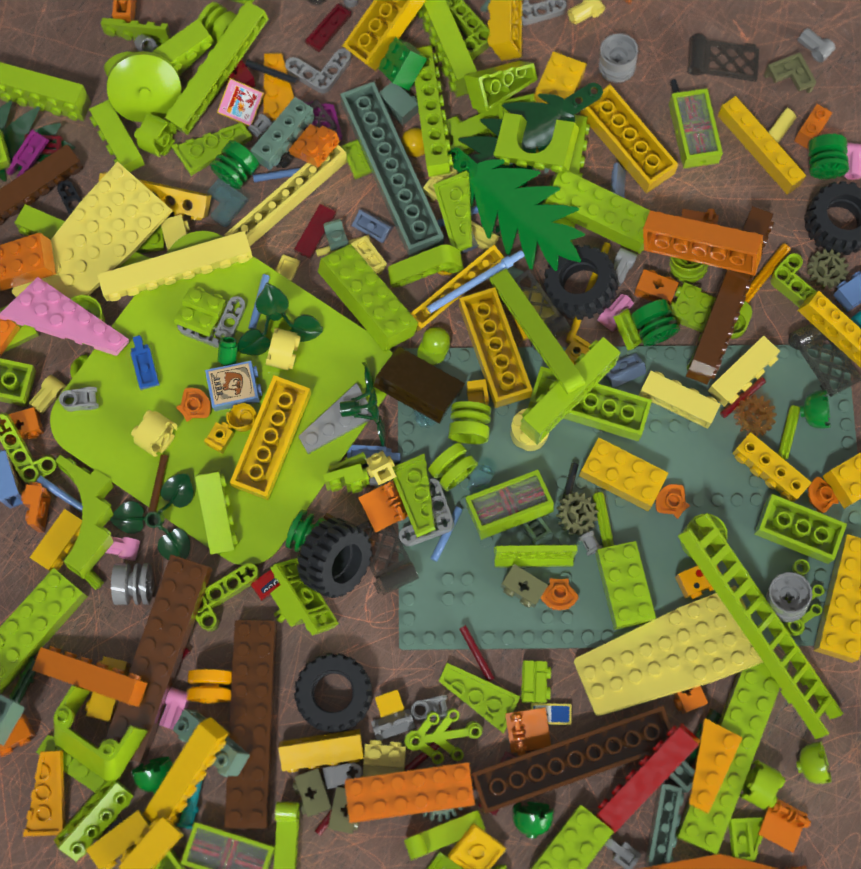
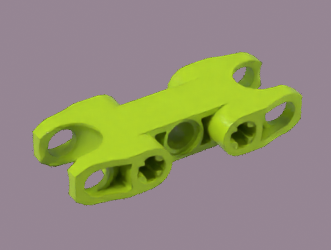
[443,97,510,155]

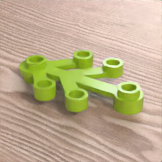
[784,559,824,636]
[405,708,483,764]

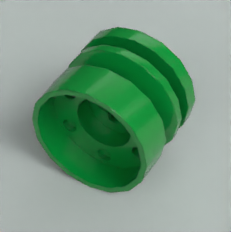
[808,134,849,179]
[210,140,259,190]
[631,299,680,346]
[285,509,327,552]

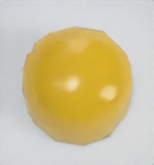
[401,128,425,157]
[226,403,257,432]

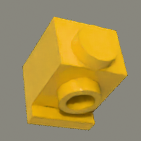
[565,335,591,365]
[204,421,235,454]

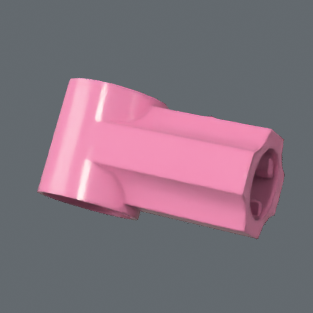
[844,142,861,180]
[597,294,634,332]
[106,536,140,561]
[159,687,190,730]

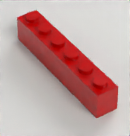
[597,723,700,833]

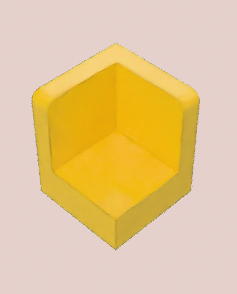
[466,379,489,405]
[375,689,404,718]

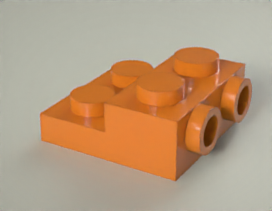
[289,124,340,168]
[21,482,52,533]

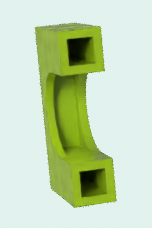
[494,113,579,173]

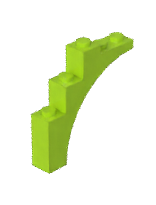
[55,455,114,579]

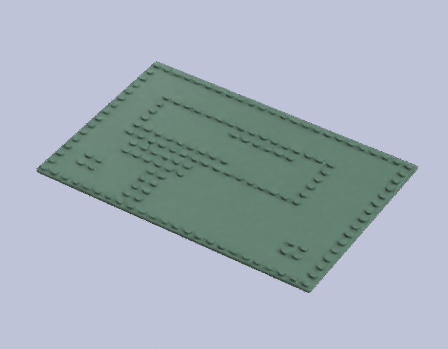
[398,345,861,650]

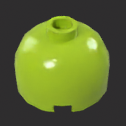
[796,741,832,784]

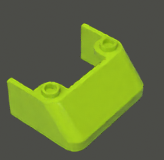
[53,685,148,781]

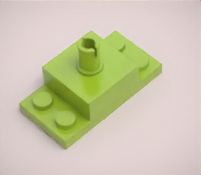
[270,558,339,636]

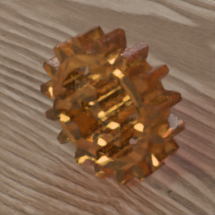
[733,394,777,437]

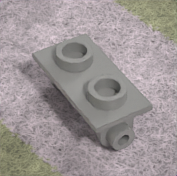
[371,709,416,741]

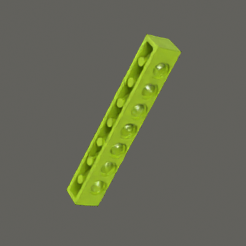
[415,46,453,177]

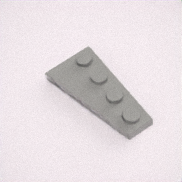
[298,383,372,454]

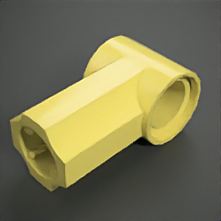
[567,0,605,25]
[29,375,66,414]

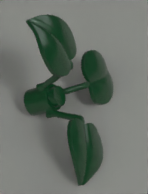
[238,283,323,356]
[340,362,386,447]
[110,474,194,560]

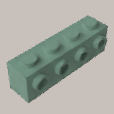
[250,97,314,170]
[173,709,250,777]
[644,784,684,868]

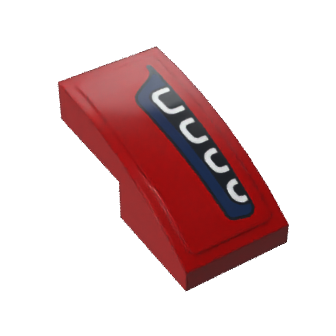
[251,570,280,601]

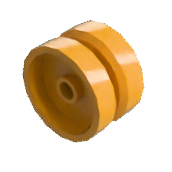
[186,669,232,704]

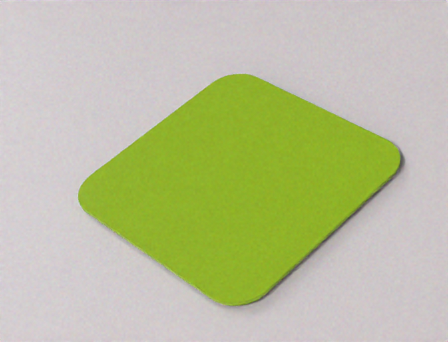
[50,231,393,566]

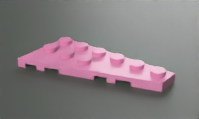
[0,277,129,356]

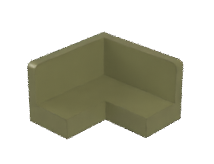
[764,53,816,93]

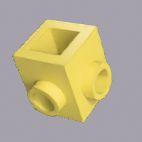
[365,451,396,485]

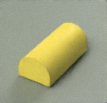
[768,108,796,143]

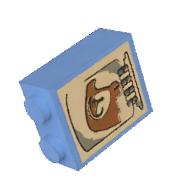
[205,361,262,411]
[0,450,25,509]

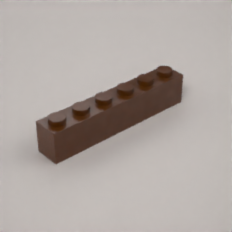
[0,144,83,225]

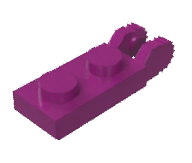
[7,129,49,178]

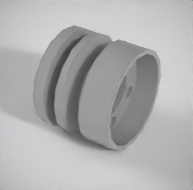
[599,33,638,83]
[111,563,154,605]
[766,572,812,622]

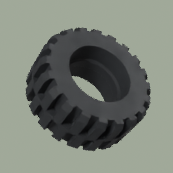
[804,181,861,255]
[544,244,618,320]
[297,518,372,598]
[294,653,372,733]

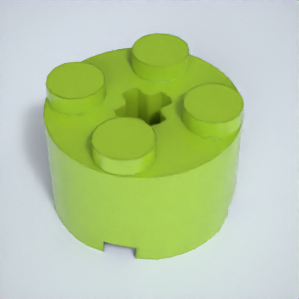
[134,114,176,157]
[739,760,785,809]

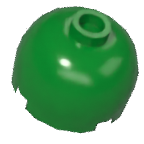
[800,390,831,429]
[131,756,173,794]
[512,801,554,839]

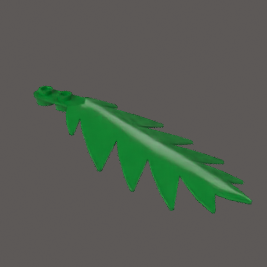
[448,147,585,271]

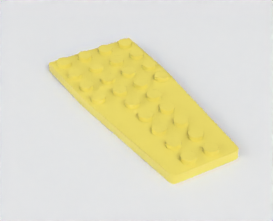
[12,162,172,299]
[574,586,763,716]

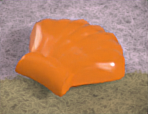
[176,388,211,422]
[808,477,839,513]
[655,484,690,519]
[541,578,579,610]

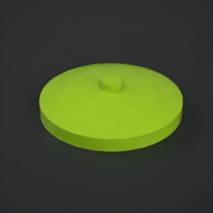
[107,51,181,123]

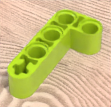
[446,0,490,60]
[388,244,464,287]
[770,253,817,308]
[0,412,57,483]
[196,563,261,632]
[274,801,300,869]
[403,810,486,860]

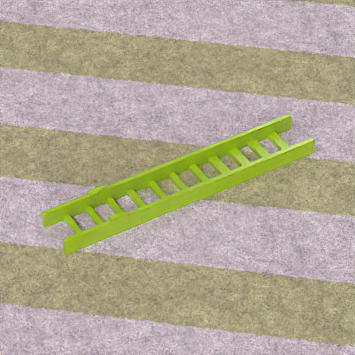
[678,513,843,739]

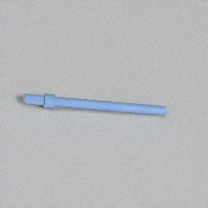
[427,250,525,313]

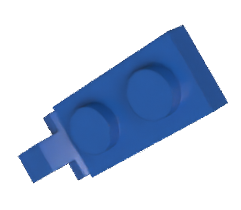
[130,335,160,390]

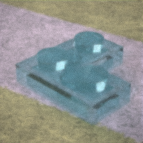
[207,178,248,228]

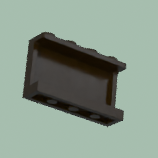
[373,347,465,424]

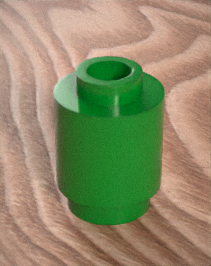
[217,336,238,366]

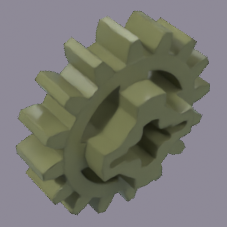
[807,249,849,289]
[556,492,598,535]

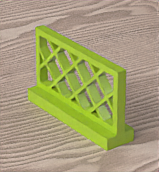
[494,545,577,568]

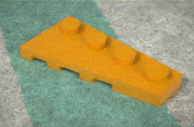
[263,53,294,121]
[688,718,742,813]
[23,750,65,836]

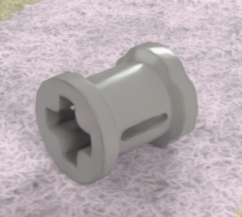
[248,114,272,138]
[578,531,603,556]

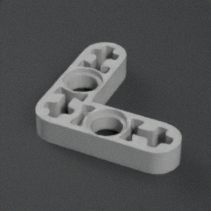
[522,0,566,25]
[285,49,351,94]
[177,296,246,348]
[399,478,454,547]

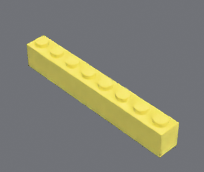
[224,145,347,246]
[97,231,253,302]

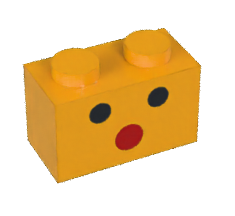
[675,565,722,599]

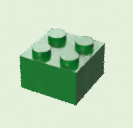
[378,37,427,90]

